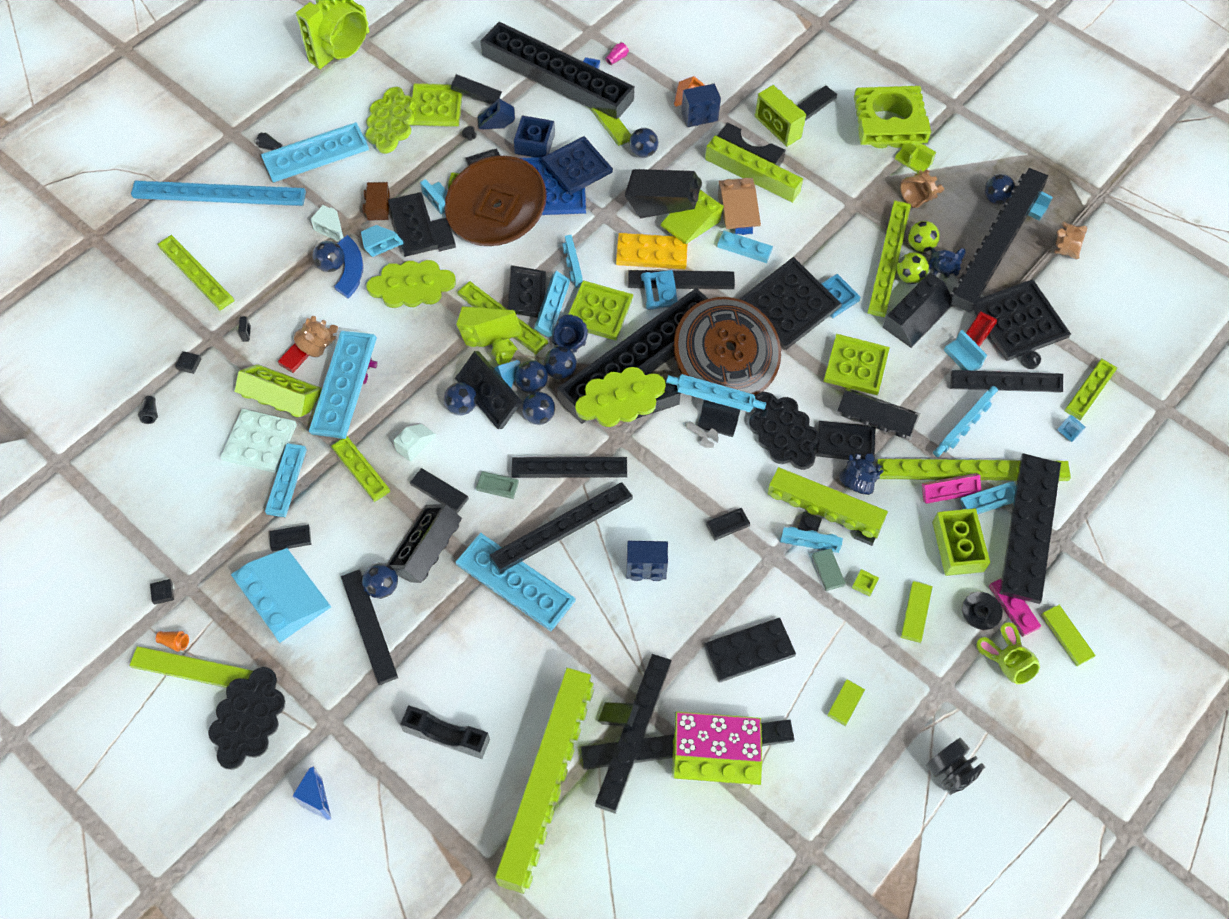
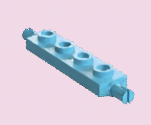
[666,374,766,412]
[933,386,998,457]

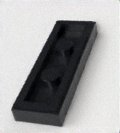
[450,74,502,105]
[797,85,837,121]
[410,468,469,514]

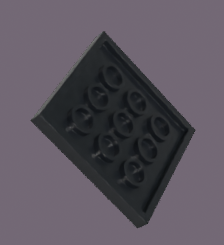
[739,257,842,350]
[973,279,1071,361]

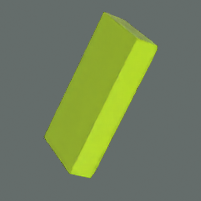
[827,679,865,726]

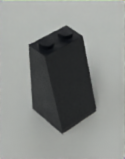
[625,169,702,218]

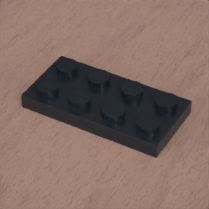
[388,192,438,257]
[455,351,523,429]
[704,617,796,683]

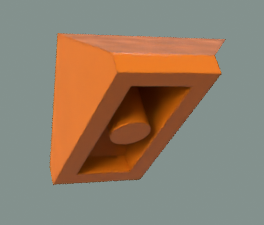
[674,76,704,107]

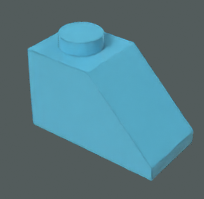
[361,225,403,257]

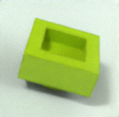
[852,569,879,597]

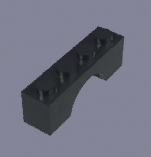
[717,122,786,167]
[400,705,490,759]

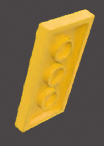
[616,233,688,269]

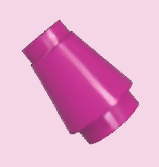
[605,42,629,65]

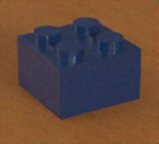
[681,83,721,128]
[514,115,555,157]
[627,541,668,582]

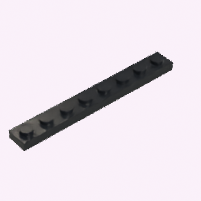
[489,482,633,573]
[595,654,672,814]

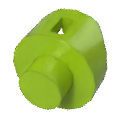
[491,338,518,365]

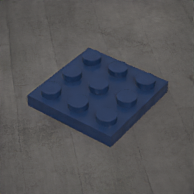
[542,136,613,195]

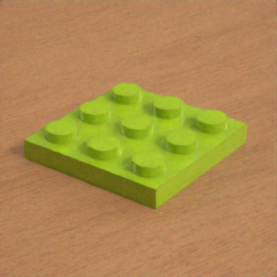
[411,83,463,127]
[568,280,634,341]
[823,333,890,396]

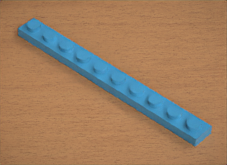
[131,181,306,206]

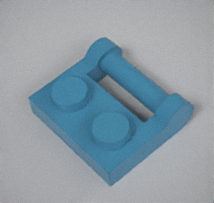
[641,270,678,310]

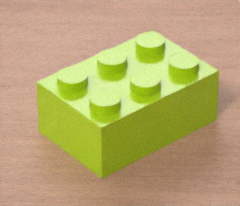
[755,85,806,147]
[932,508,990,576]

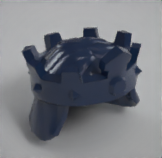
[929,247,966,278]
[552,314,588,353]
[839,454,883,495]

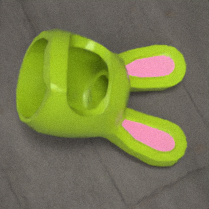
[976,622,1040,685]

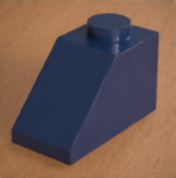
[478,98,515,130]

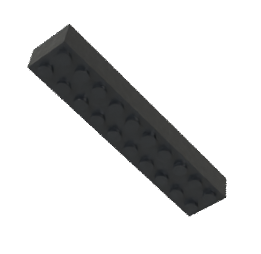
[481,21,635,120]
[557,288,708,424]

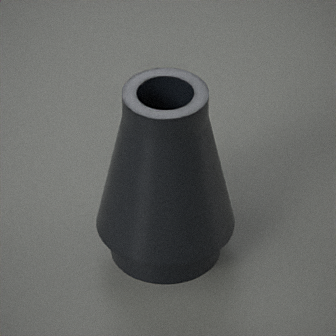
[256,132,283,151]
[138,396,158,424]

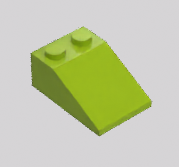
[661,190,724,244]
[456,306,523,347]

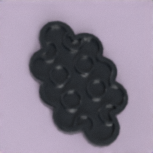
[749,392,819,470]
[208,667,286,770]

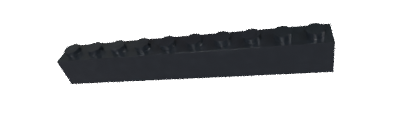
[950,168,1049,313]

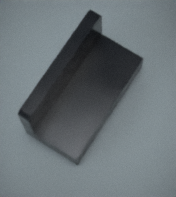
[697,400,740,437]

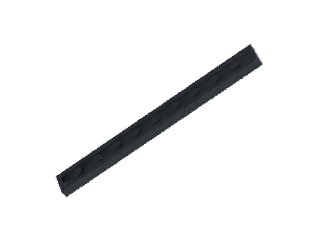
[581,719,795,770]

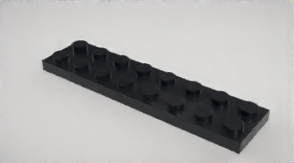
[999,453,1061,604]

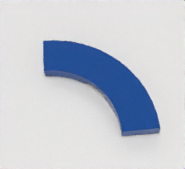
[335,235,364,299]

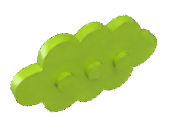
[365,87,415,154]
[367,260,456,308]
[575,367,666,427]

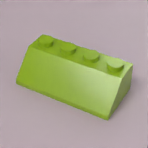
[235,364,322,417]

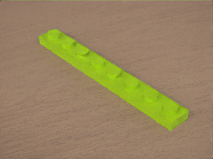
[867,200,911,318]

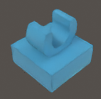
[1057,415,1086,442]

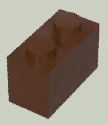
[363,182,390,221]

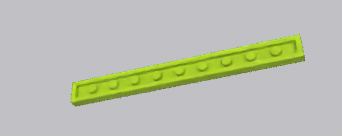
[876,459,1071,481]

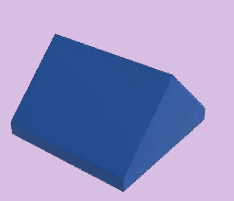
[292,767,332,820]

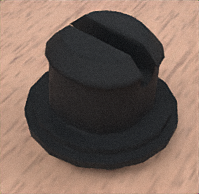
[462,126,477,141]

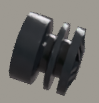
[926,737,986,796]

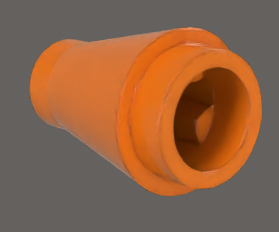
[155,631,189,652]

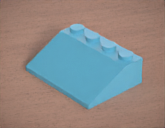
[231,548,331,643]

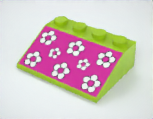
[671,711,762,785]

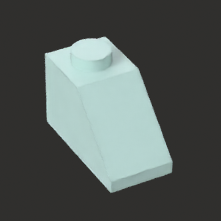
[311,205,344,242]
[393,424,436,462]

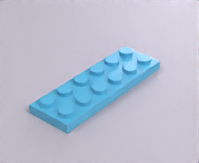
[261,122,369,183]
[309,331,377,439]
[456,533,576,632]

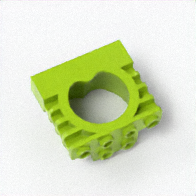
[296,0,369,69]
[853,86,931,148]

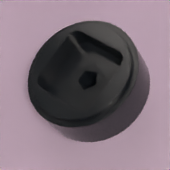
[1021,351,1041,369]

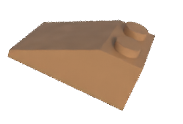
[718,178,761,229]

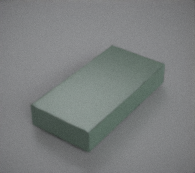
[476,471,519,499]
[812,548,846,591]

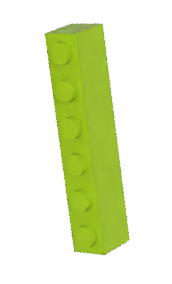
[705,136,803,203]
[768,467,888,539]

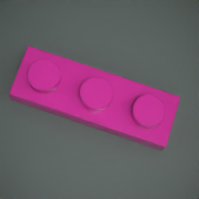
[922,473,981,504]
[989,578,1041,637]

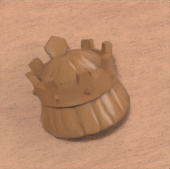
[900,169,945,208]
[1054,221,1087,260]
[294,316,338,357]

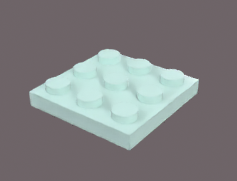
[221,409,297,473]

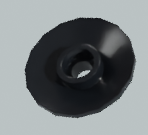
[961,592,1003,630]

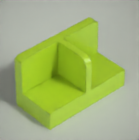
[894,143,936,173]

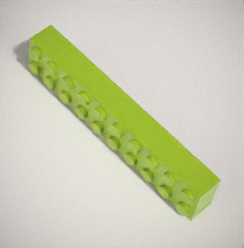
[495,667,594,894]

